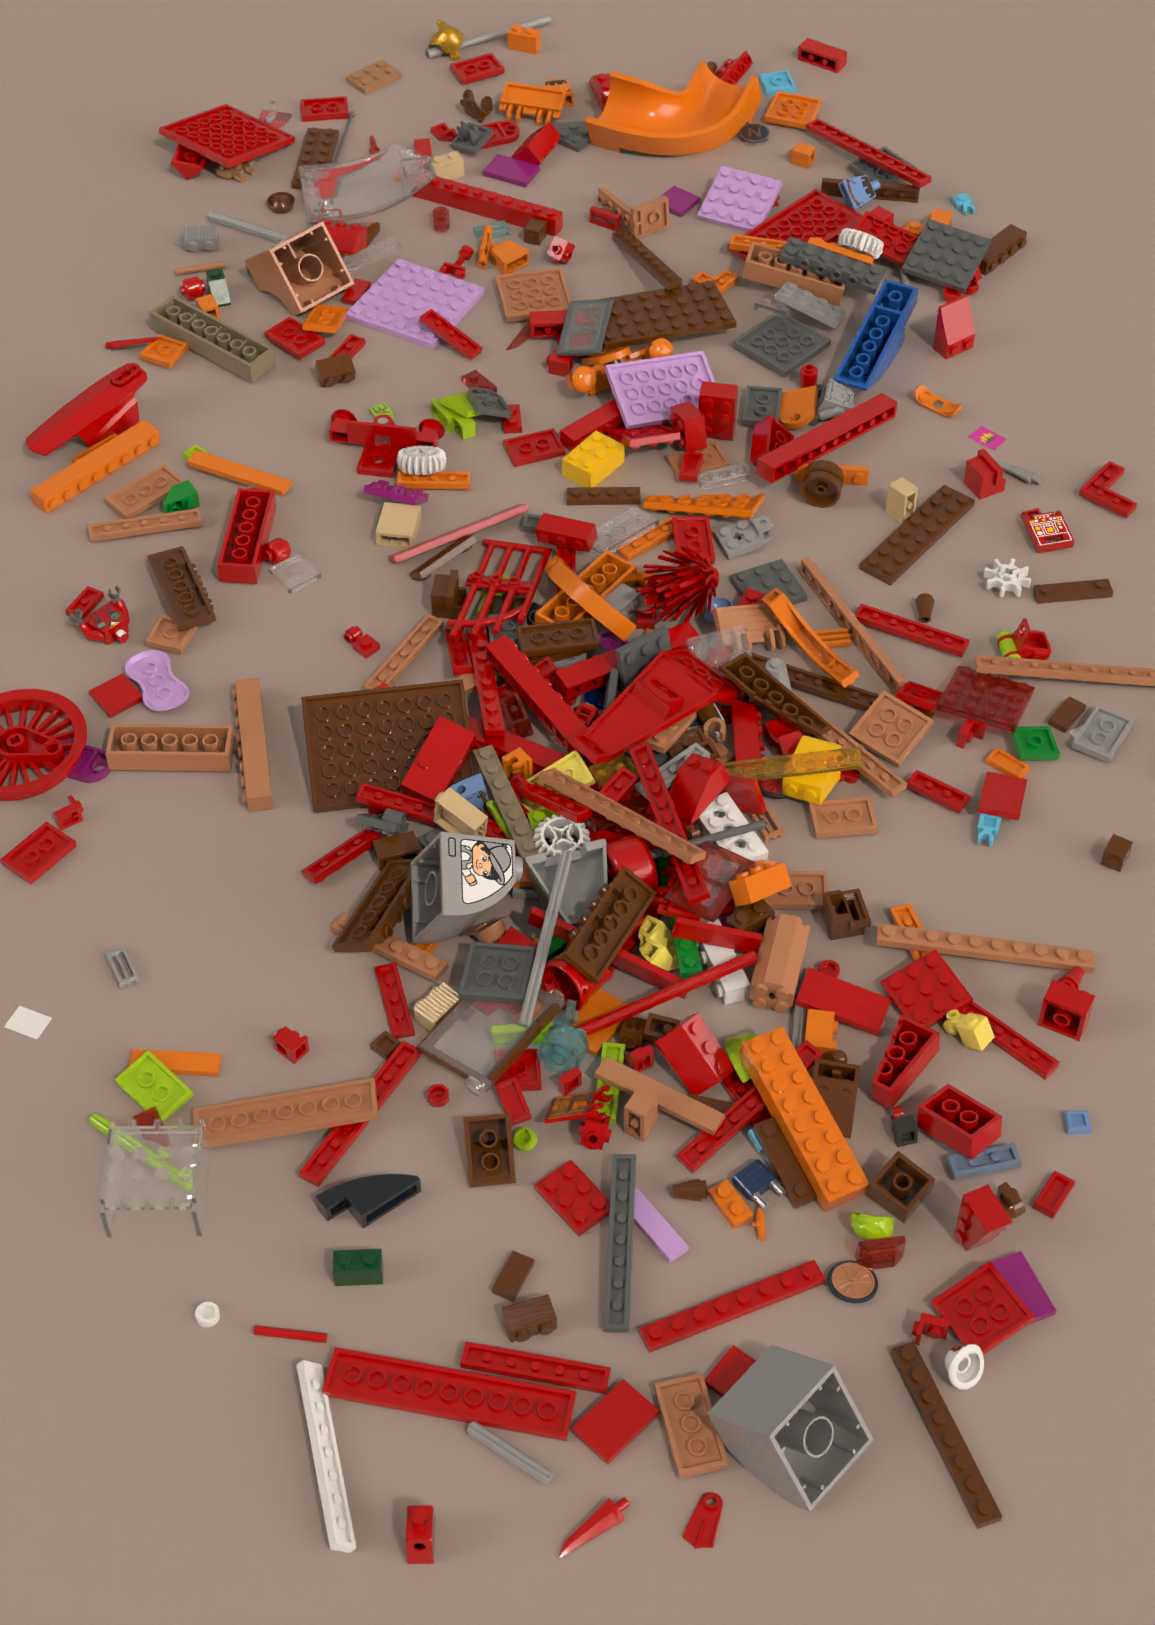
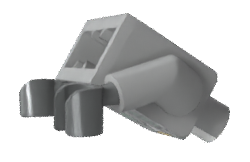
[809,378,858,426]

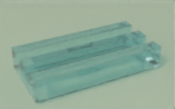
[473,220,510,241]

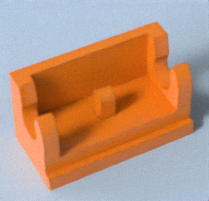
[502,747,533,781]

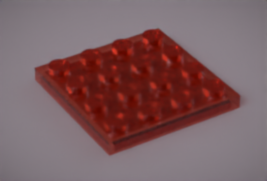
[937,665,1035,733]

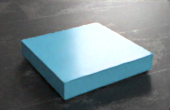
[758,70,797,96]

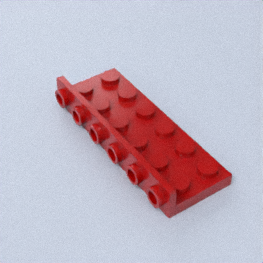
[855,211,938,285]

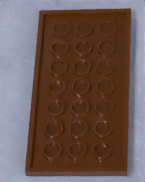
[585,281,737,350]

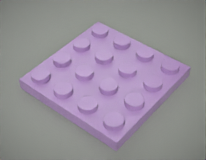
[697,166,782,232]

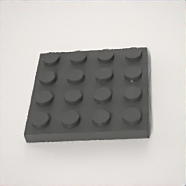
[902,219,991,293]
[733,310,831,377]

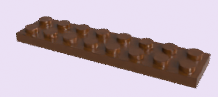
[859,485,975,586]

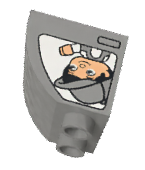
[411,832,523,944]

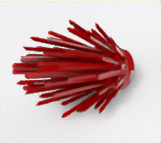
[636,546,719,624]

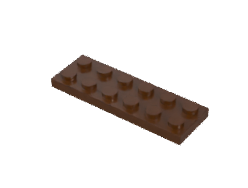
[291,127,339,190]

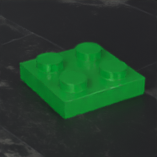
[1009,726,1060,760]

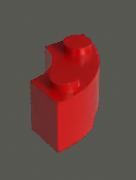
[762,718,803,757]

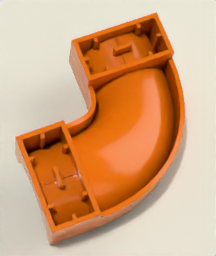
[585,61,762,155]

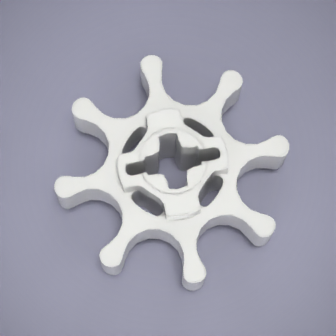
[983,558,1032,597]

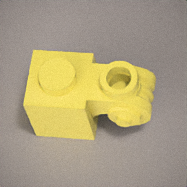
[943,1010,994,1051]

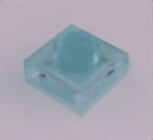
[561,1000,579,1032]

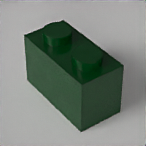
[333,1249,383,1286]

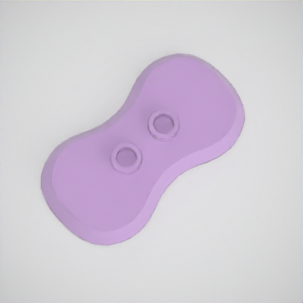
[124,650,189,713]

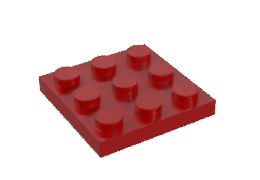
[609,424,680,449]
[880,949,973,1028]
[931,1261,1035,1355]

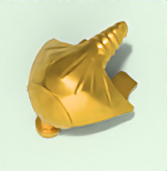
[428,19,464,60]

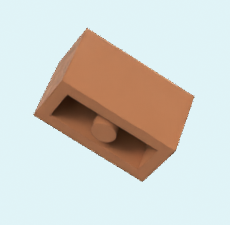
[624,1087,658,1142]

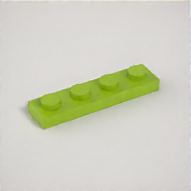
[595,1042,625,1124]

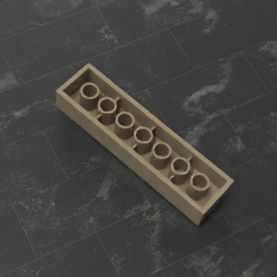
[149,295,276,383]

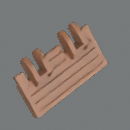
[712,603,791,654]

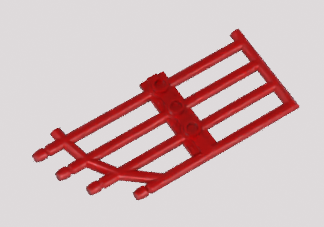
[448,539,552,639]

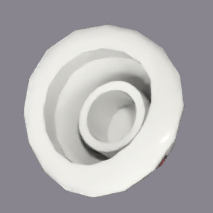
[945,1344,984,1390]

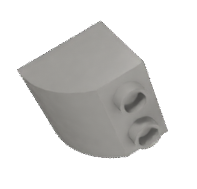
[707,1345,873,1511]

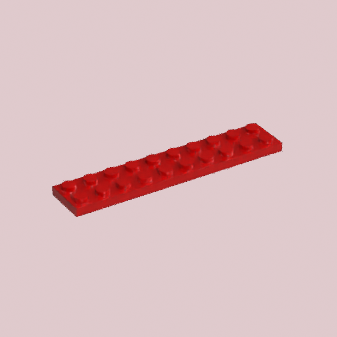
[322,1347,577,1441]

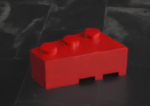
[954,1184,1013,1251]

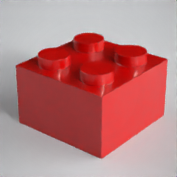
[669,401,707,452]
[1037,979,1095,1041]

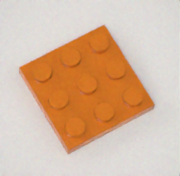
[764,91,822,130]

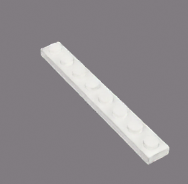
[297,1360,357,1553]

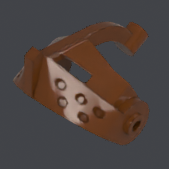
[460,89,493,123]

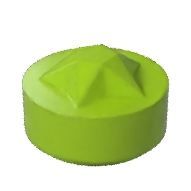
[513,1127,537,1152]

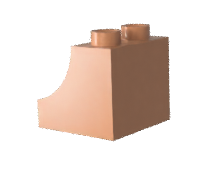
[244,221,355,316]

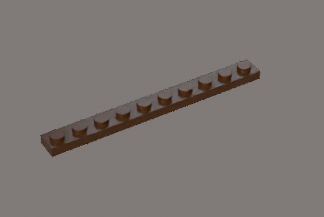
[748,652,934,719]

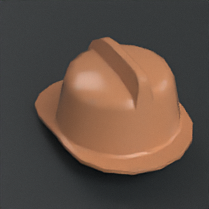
[462,916,507,944]

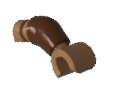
[696,703,726,742]

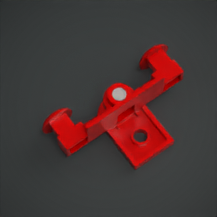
[329,409,445,478]

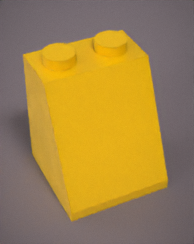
[782,735,841,805]

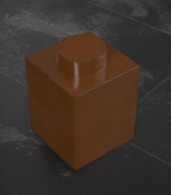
[524,218,547,246]
[1101,834,1133,872]

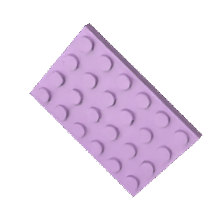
[604,351,715,429]

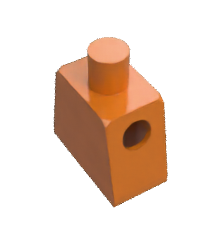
[490,240,529,275]

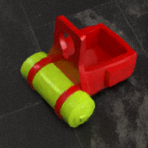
[996,618,1052,660]

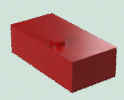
[401,716,476,803]

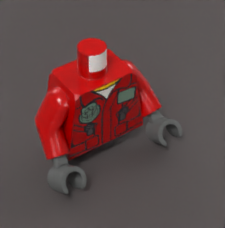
[69,585,130,645]

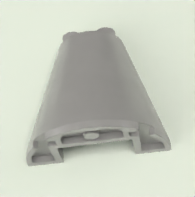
[524,839,608,928]

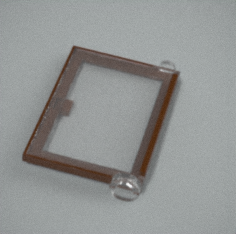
[416,987,566,1097]

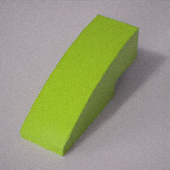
[430,398,476,440]

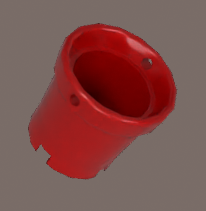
[541,958,614,1013]

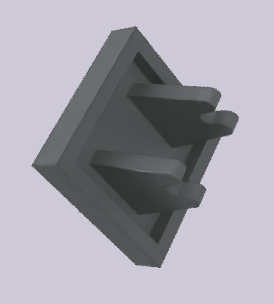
[450,121,494,155]

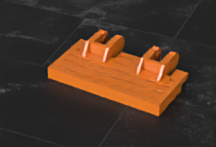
[499,82,567,125]

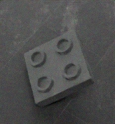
[356,808,409,835]

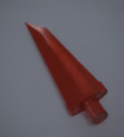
[506,320,530,350]

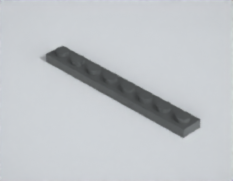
[604,1154,637,1333]

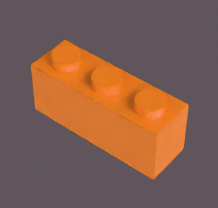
[729,860,792,906]

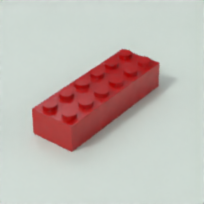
[217,488,277,584]

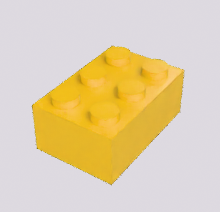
[562,431,625,487]

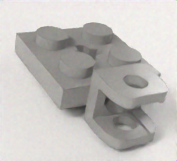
[714,515,774,560]

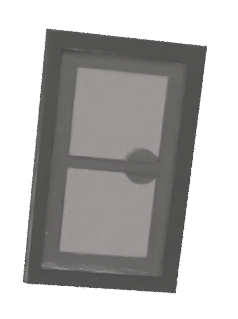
[556,299,614,356]

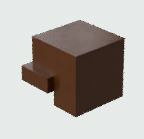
[431,570,467,619]
[821,888,872,940]

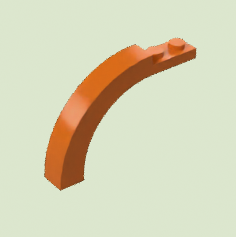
[544,555,637,641]
[761,587,860,688]

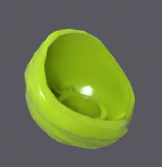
[850,1212,895,1248]

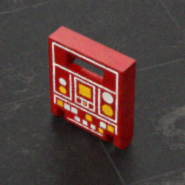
[1023,510,1074,553]

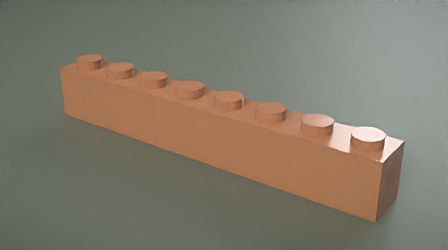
[232,677,274,812]

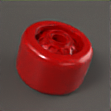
[606,834,658,891]

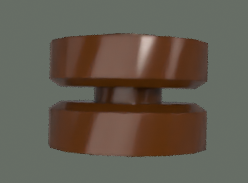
[800,460,844,508]

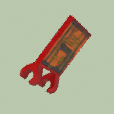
[544,1085,613,1124]

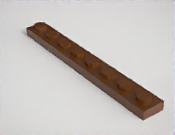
[612,229,683,290]
[890,1341,1002,1529]

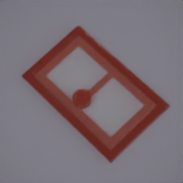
[664,840,756,923]

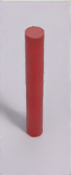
[254,1325,328,1343]

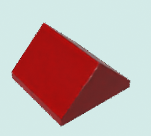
[171,144,208,180]

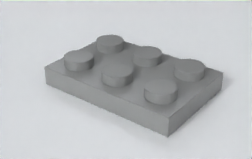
[1071,704,1134,763]

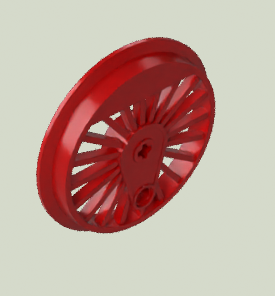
[0,689,88,801]

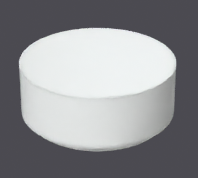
[195,1302,220,1327]

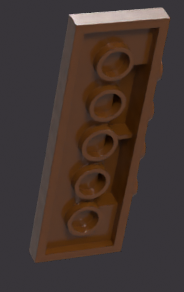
[147,546,216,631]
[332,859,414,953]
[561,865,657,985]

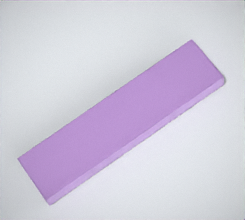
[634,1187,689,1263]

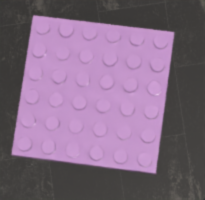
[346,259,485,350]

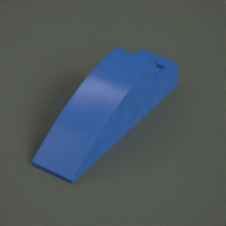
[833,279,918,391]

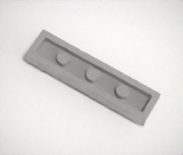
[635,743,710,800]

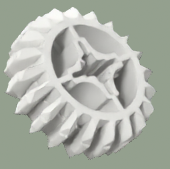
[838,228,884,259]
[397,445,446,475]
[533,814,590,858]

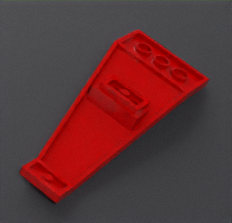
[567,648,742,764]

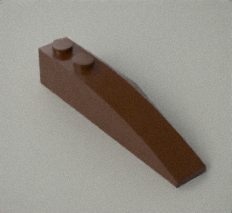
[719,652,833,737]

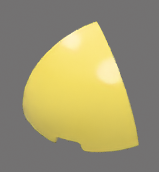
[638,915,678,971]

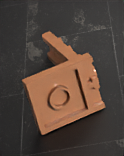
[597,187,670,239]

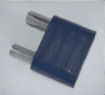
[732,1159,786,1209]

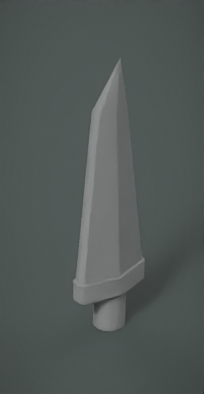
[994,459,1043,485]

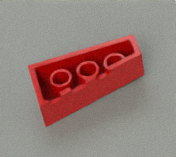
[872,1014,940,1109]

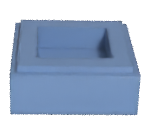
[1064,1110,1092,1135]

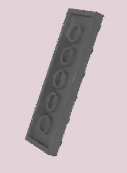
[779,237,885,295]

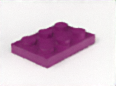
[363,480,429,505]

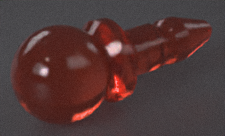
[369,135,382,162]

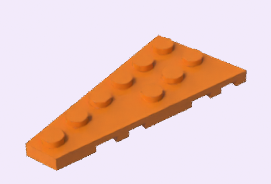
[643,493,765,519]

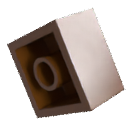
[866,1151,936,1223]

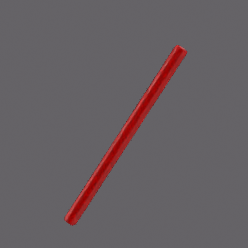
[575,951,758,1039]

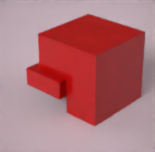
[964,448,1006,500]

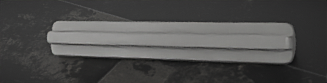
[467,1421,553,1485]

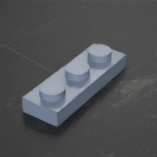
[946,1143,1022,1180]

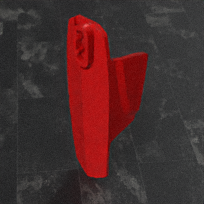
[26,363,147,456]

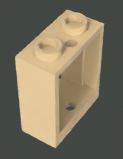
[434,787,488,837]

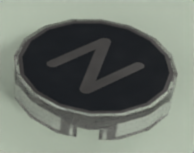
[739,123,770,146]

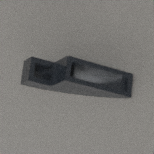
[315,1174,421,1228]

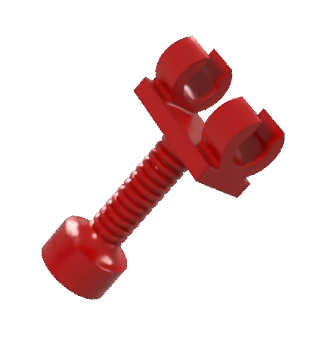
[439,245,474,280]

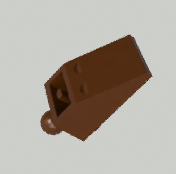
[812,1050,861,1139]

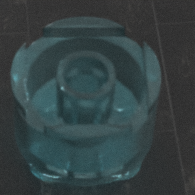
[537,1021,589,1075]

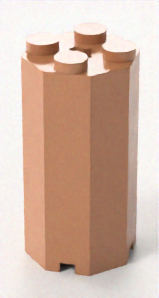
[749,913,810,1013]

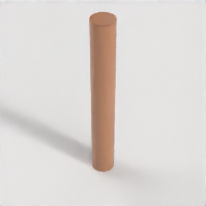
[175,261,226,276]

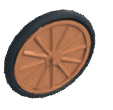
[827,1260,878,1304]

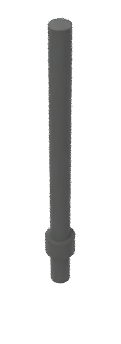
[650,820,766,858]

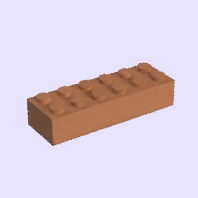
[741,241,846,306]
[105,723,236,772]

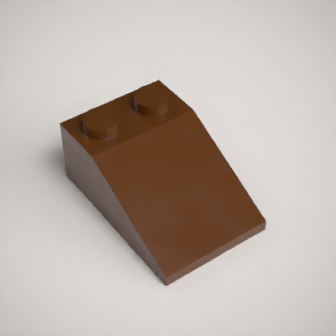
[463,1113,516,1188]

